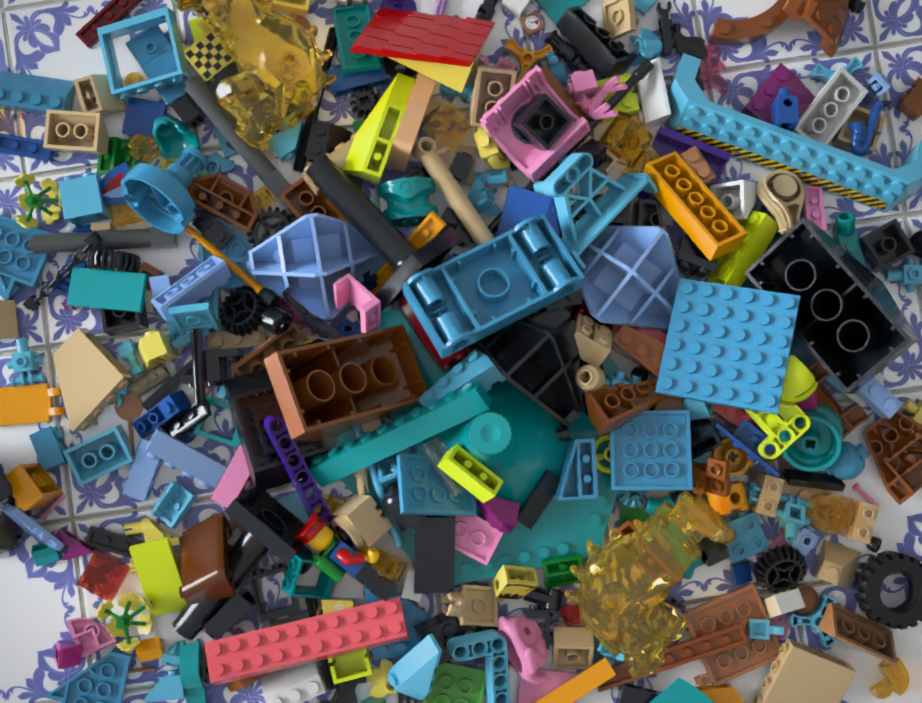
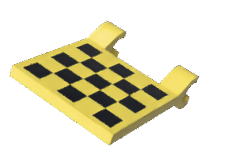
[182,19,235,81]

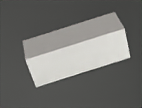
[793,66,868,145]

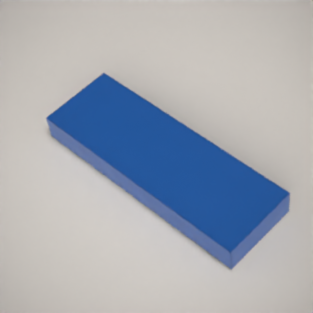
[0,133,54,162]

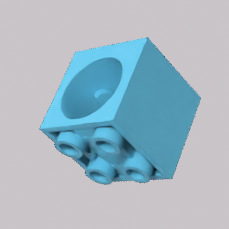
[58,173,114,226]

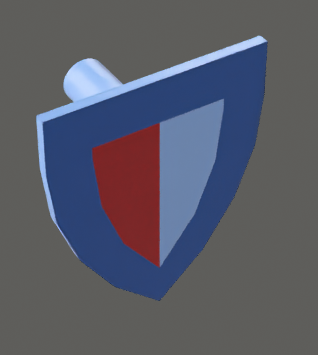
[100,162,130,205]

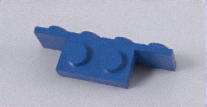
[714,418,780,477]

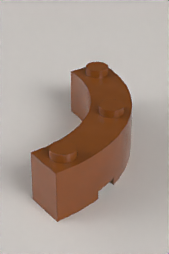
[708,0,788,46]

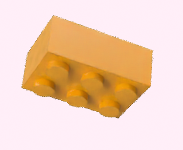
[5,463,63,511]

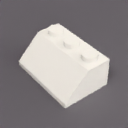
[631,58,671,128]
[260,661,327,703]

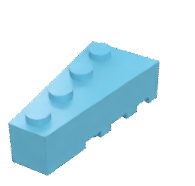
[417,348,506,407]

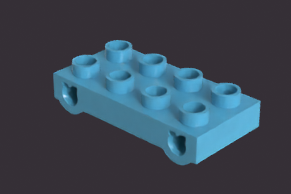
[403,214,585,359]

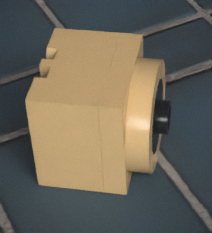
[331,494,393,551]

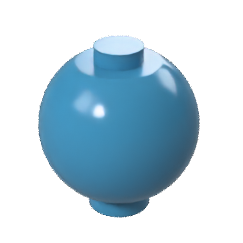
[825,441,869,480]

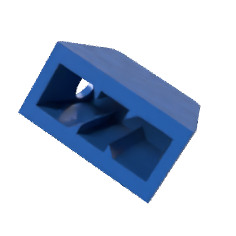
[770,88,799,132]

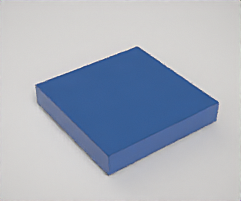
[122,97,167,140]

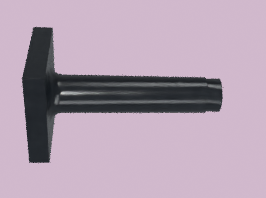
[306,154,462,312]
[172,486,307,640]

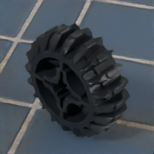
[246,206,295,249]
[87,249,141,273]
[219,285,268,337]
[753,544,808,594]

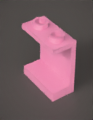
[333,273,381,333]

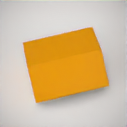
[136,636,165,663]

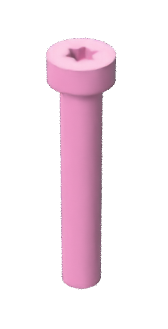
[852,483,879,506]
[39,493,66,520]

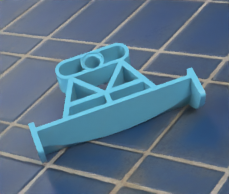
[533,152,658,270]

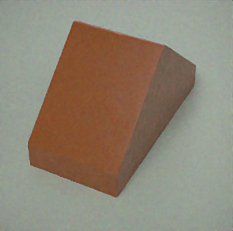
[263,325,428,441]

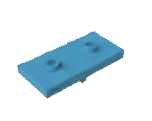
[125,25,192,107]

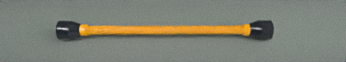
[184,225,280,308]

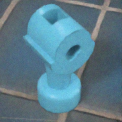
[116,339,146,377]

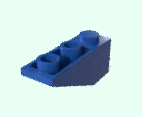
[132,390,192,439]

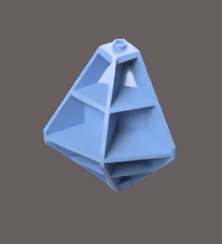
[246,213,386,321]
[579,225,681,331]

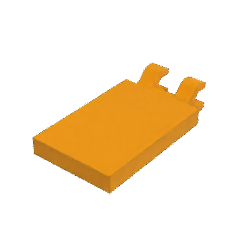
[0,383,65,426]

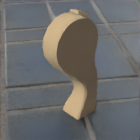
[756,169,804,235]

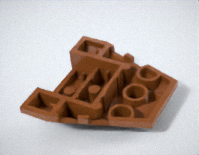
[782,0,851,58]
[862,411,922,505]

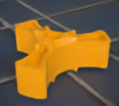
[504,37,553,84]

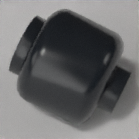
[261,307,290,335]

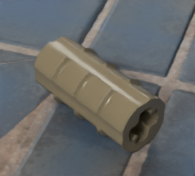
[129,363,171,398]

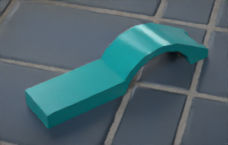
[179,639,208,703]

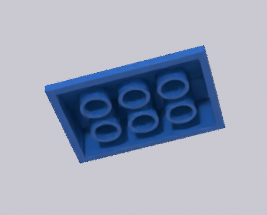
[495,185,561,237]

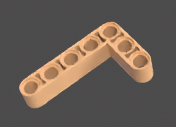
[387,73,436,173]

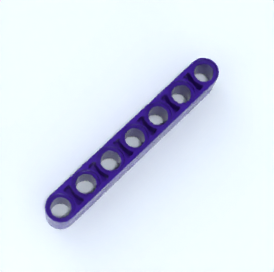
[264,414,336,535]

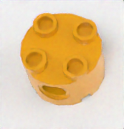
[706,481,749,515]

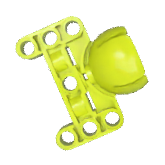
[744,355,818,459]

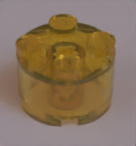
[806,492,852,534]

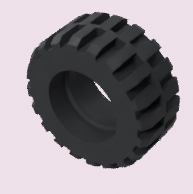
[854,551,922,630]

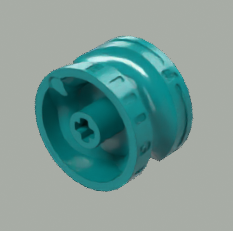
[377,177,439,228]
[780,403,844,472]

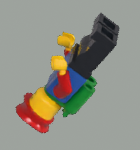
[294,511,398,602]

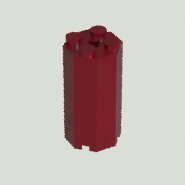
[396,296,475,372]

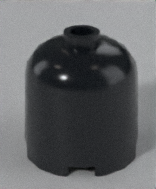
[382,482,427,533]

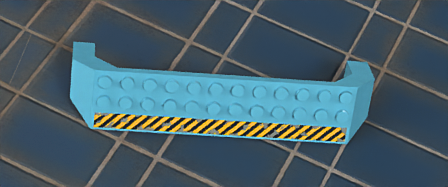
[667,53,922,213]

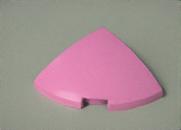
[67,618,117,658]

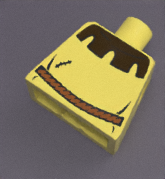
[493,565,539,601]

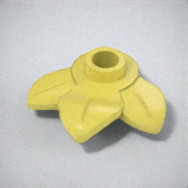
[366,659,398,698]

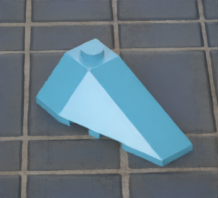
[387,633,442,701]

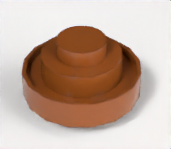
[792,584,818,614]

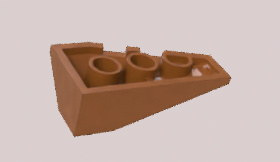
[585,380,669,436]

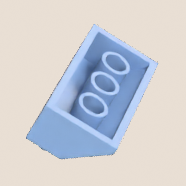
[151,255,231,323]

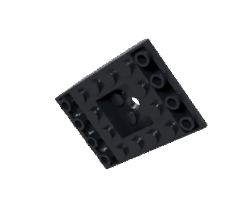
[222,369,329,493]

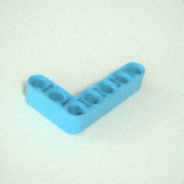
[446,629,510,703]

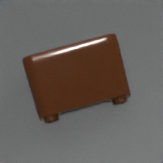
[179,512,235,605]

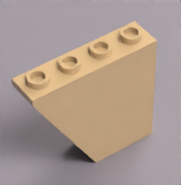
[53,328,132,432]
[753,638,856,703]

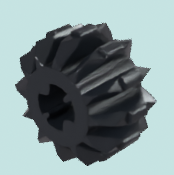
[349,86,380,119]

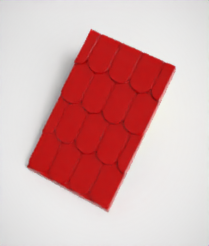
[350,8,496,93]

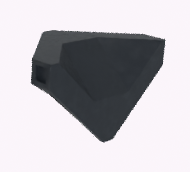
[477,312,584,427]

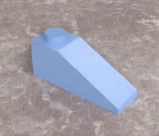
[862,72,891,105]

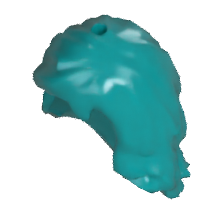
[152,116,201,164]

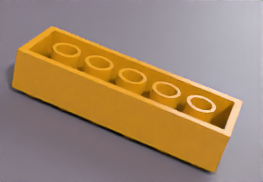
[642,151,747,261]

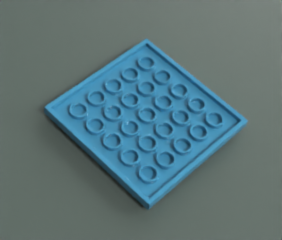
[655,278,801,415]

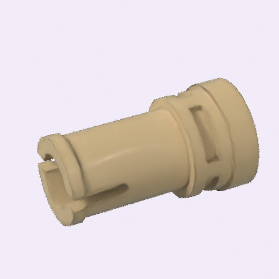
[354,467,370,495]

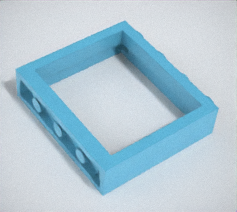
[97,7,190,100]

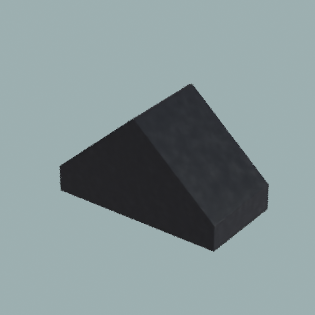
[744,217,918,394]

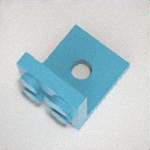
[169,287,220,336]

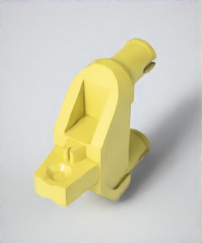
[124,517,180,574]

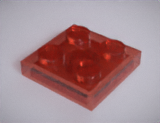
[77,549,131,602]

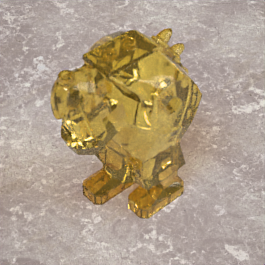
[171,0,336,152]
[565,490,737,679]

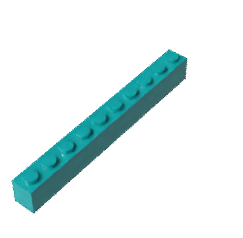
[309,380,491,488]

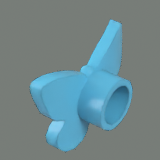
[197,152,236,177]

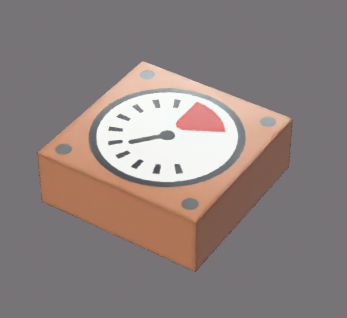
[519,10,545,37]

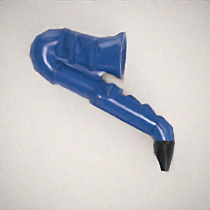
[848,100,892,156]

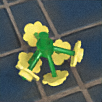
[14,173,62,229]
[96,593,154,652]

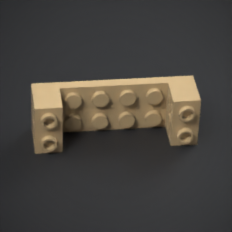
[749,472,880,544]

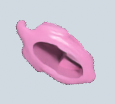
[497,616,547,684]

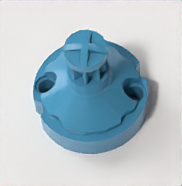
[120,146,208,234]

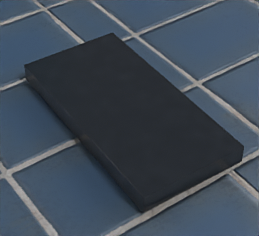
[414,515,455,594]

